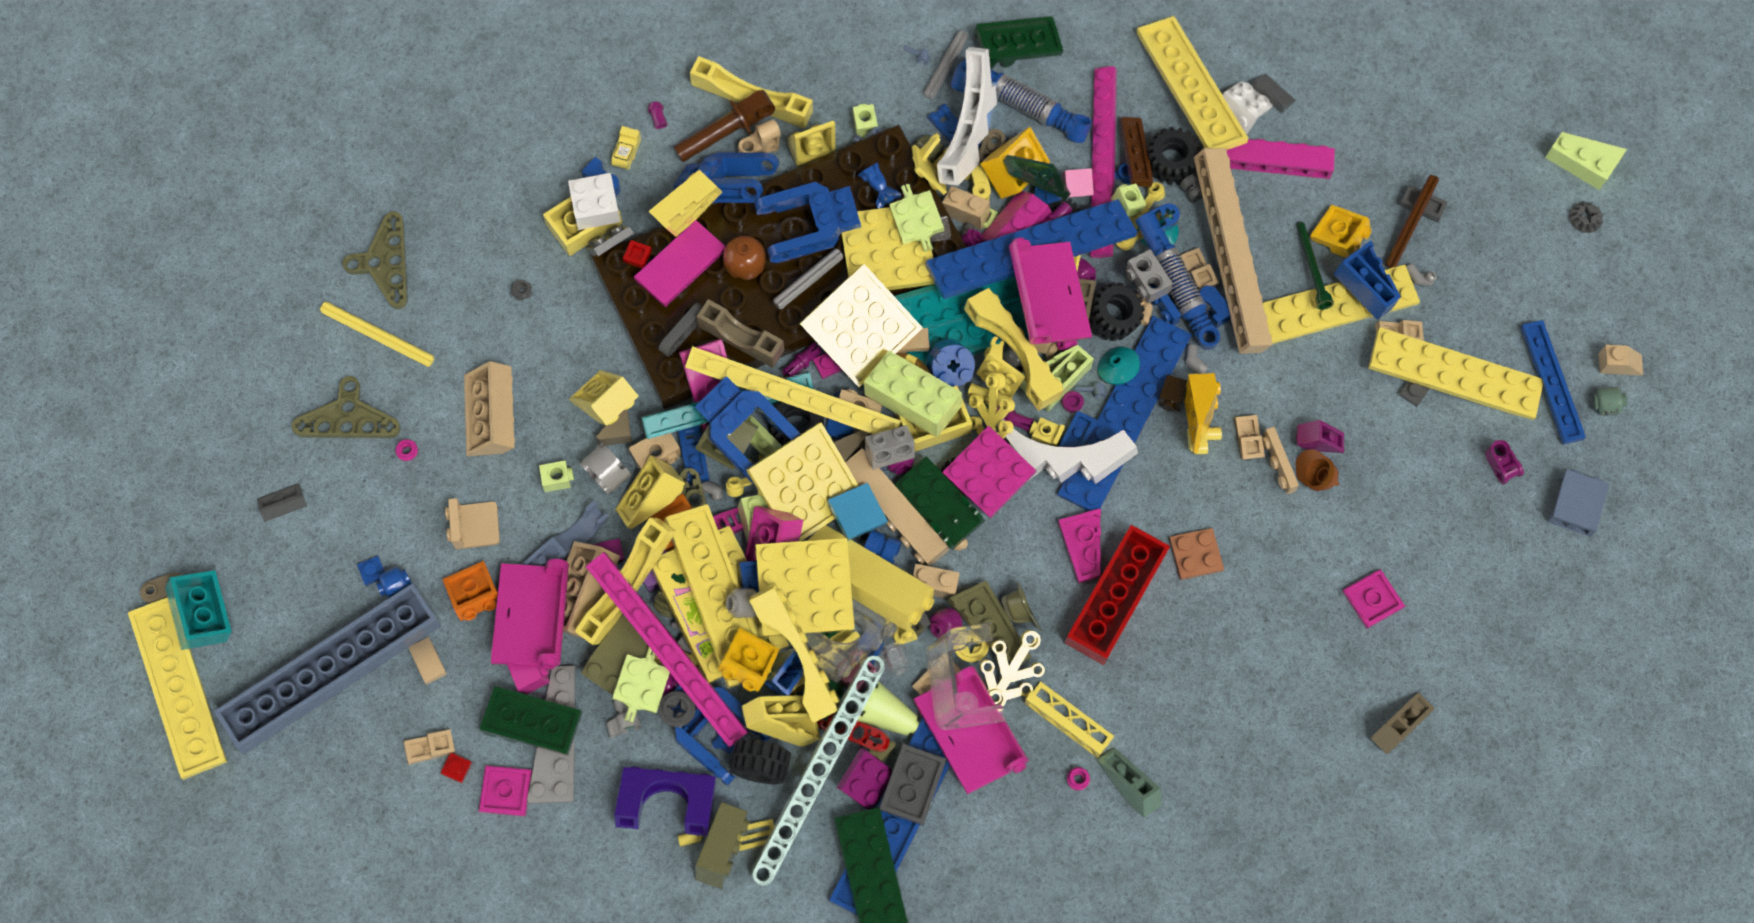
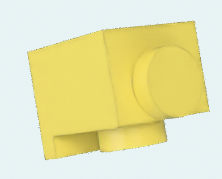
[1029,417,1065,447]

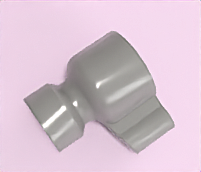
[606,700,642,738]

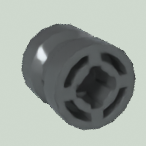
[1180,173,1203,203]

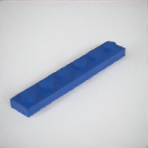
[1521,320,1586,445]

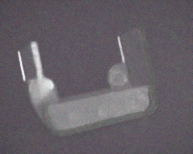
[926,623,1005,730]

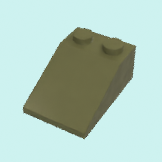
[581,614,653,695]

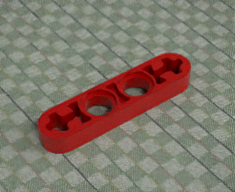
[817,712,890,752]

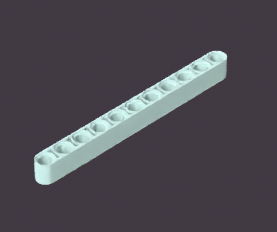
[751,656,884,885]

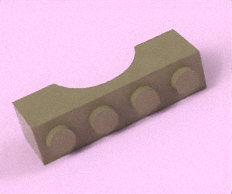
[697,299,784,368]

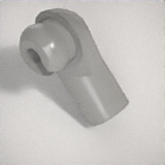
[1186,344,1208,374]

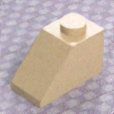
[1598,345,1643,375]

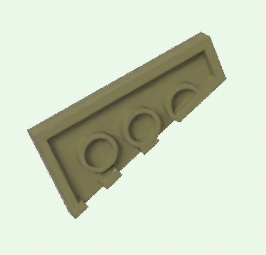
[947,581,1032,666]

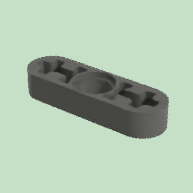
[659,303,703,357]

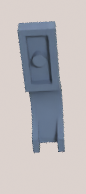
[521,500,609,566]

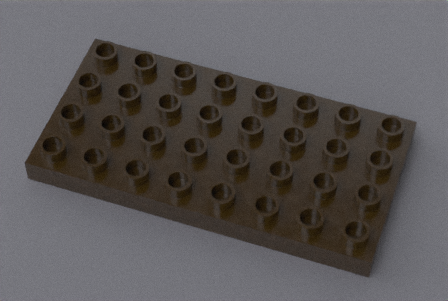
[592,125,967,409]

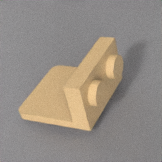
[445,498,500,550]

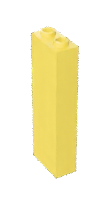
[808,525,935,631]

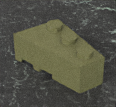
[696,802,750,889]

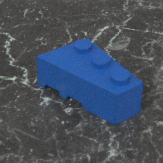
[1334,241,1401,320]

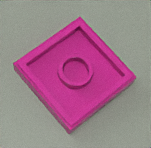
[1342,569,1405,629]
[479,766,532,817]

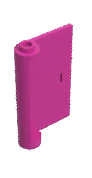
[1009,238,1092,344]
[491,559,569,669]
[913,666,1029,794]

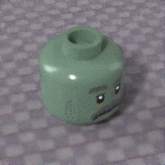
[1593,387,1627,416]

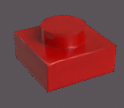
[623,240,652,269]
[440,753,472,784]

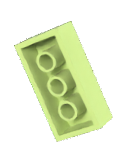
[864,350,962,437]

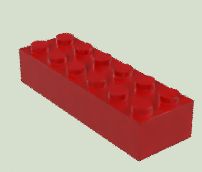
[1064,525,1170,665]

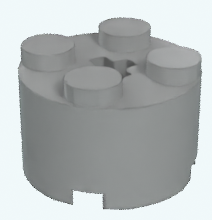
[580,443,632,495]

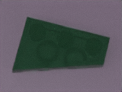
[1003,155,1071,199]

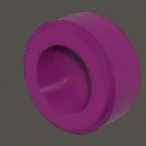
[1062,391,1084,413]

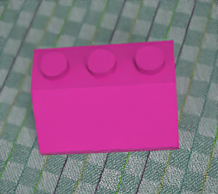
[982,191,1051,242]
[745,506,803,562]

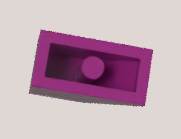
[1296,420,1344,453]

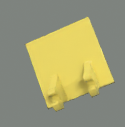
[912,133,949,195]
[976,337,1026,397]

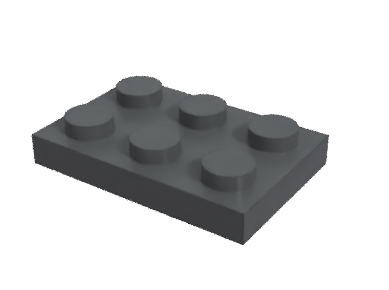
[880,744,946,826]

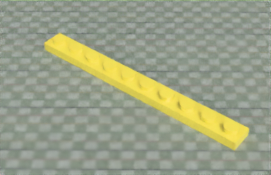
[685,346,901,434]

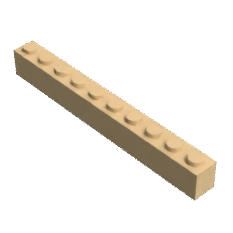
[1194,148,1272,354]

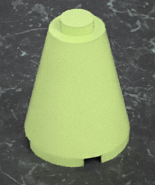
[857,681,919,736]

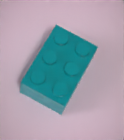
[165,570,232,650]

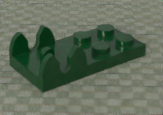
[974,16,1064,69]
[894,456,985,550]
[479,686,583,756]

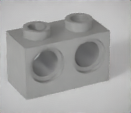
[1125,249,1173,304]
[865,425,914,470]

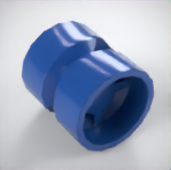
[864,530,902,564]

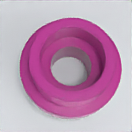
[395,440,418,461]
[1067,767,1090,791]

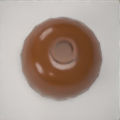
[723,236,766,280]

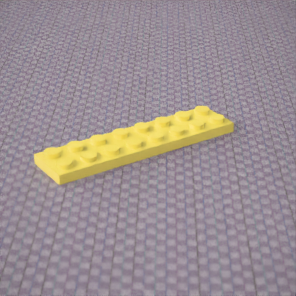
[1137,16,1248,150]
[1263,265,1420,344]
[1368,327,1543,420]
[664,504,772,688]
[128,597,228,780]

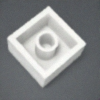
[568,173,621,230]

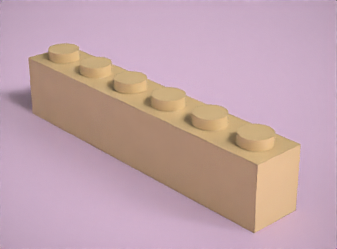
[845,449,949,566]

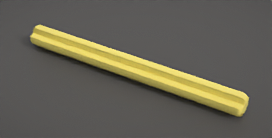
[320,302,435,367]

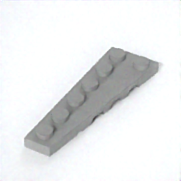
[527,666,576,804]

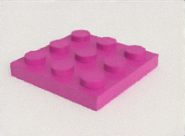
[942,426,1037,519]

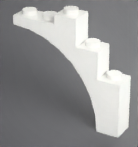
[937,47,997,186]
[996,419,1138,484]

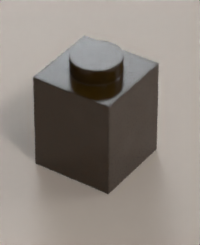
[1159,374,1187,412]

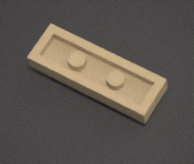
[1262,427,1299,494]

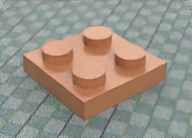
[1169,528,1224,580]

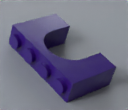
[614,766,716,836]

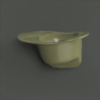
[1002,582,1042,631]

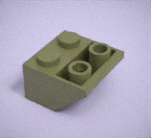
[695,420,758,470]

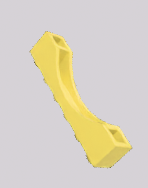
[690,56,813,129]
[964,288,1064,411]
[575,518,677,645]
[749,584,840,723]

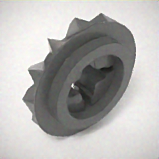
[1569,201,1604,233]
[658,692,696,728]

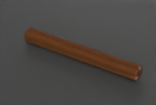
[1385,175,1439,268]

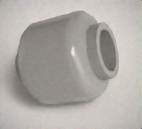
[726,588,757,618]

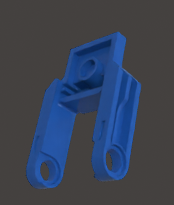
[673,153,779,203]
[754,182,861,263]
[694,376,800,486]
[670,685,771,786]

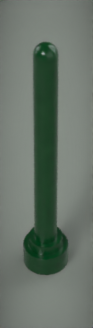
[1297,221,1334,310]

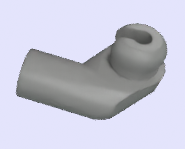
[1406,263,1437,286]
[691,481,723,500]

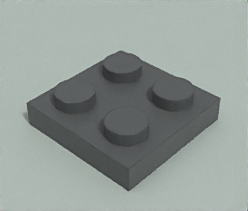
[585,224,634,256]

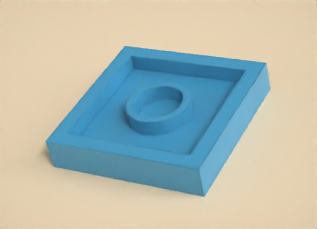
[827,483,888,541]

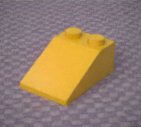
[981,127,1050,199]
[1184,373,1221,453]

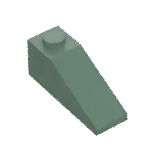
[1097,748,1162,818]

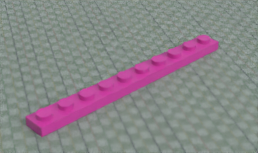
[1090,66,1117,258]
[586,552,748,747]

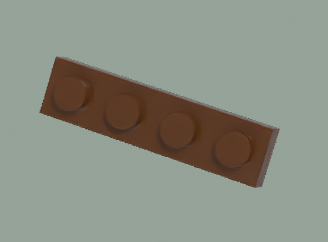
[1119,117,1153,187]

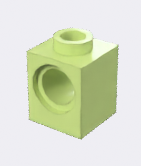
[853,104,878,137]
[1111,184,1147,218]
[539,461,574,492]

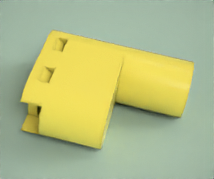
[1187,427,1222,455]

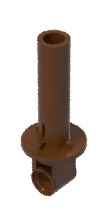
[673,90,775,163]

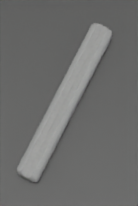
[924,30,968,100]
[773,249,843,309]

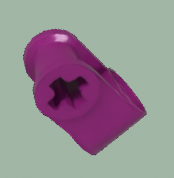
[1485,440,1524,485]

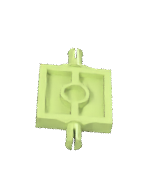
[889,184,944,252]
[612,647,670,723]

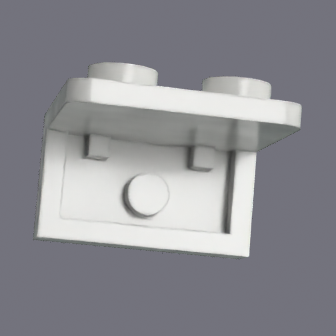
[1223,81,1273,135]

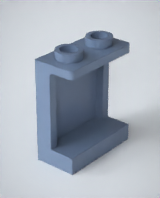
[1548,469,1609,537]

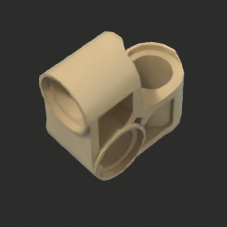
[738,119,781,153]

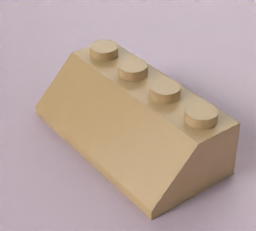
[464,361,515,456]
[563,541,620,640]

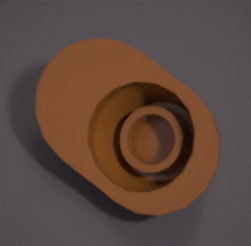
[1295,449,1340,491]

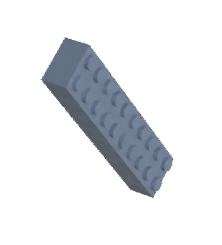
[214,583,441,754]

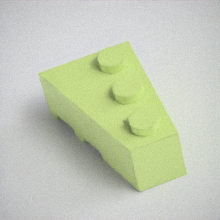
[1545,132,1627,190]
[1019,345,1094,412]

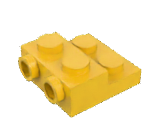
[1310,205,1372,258]
[717,627,780,692]

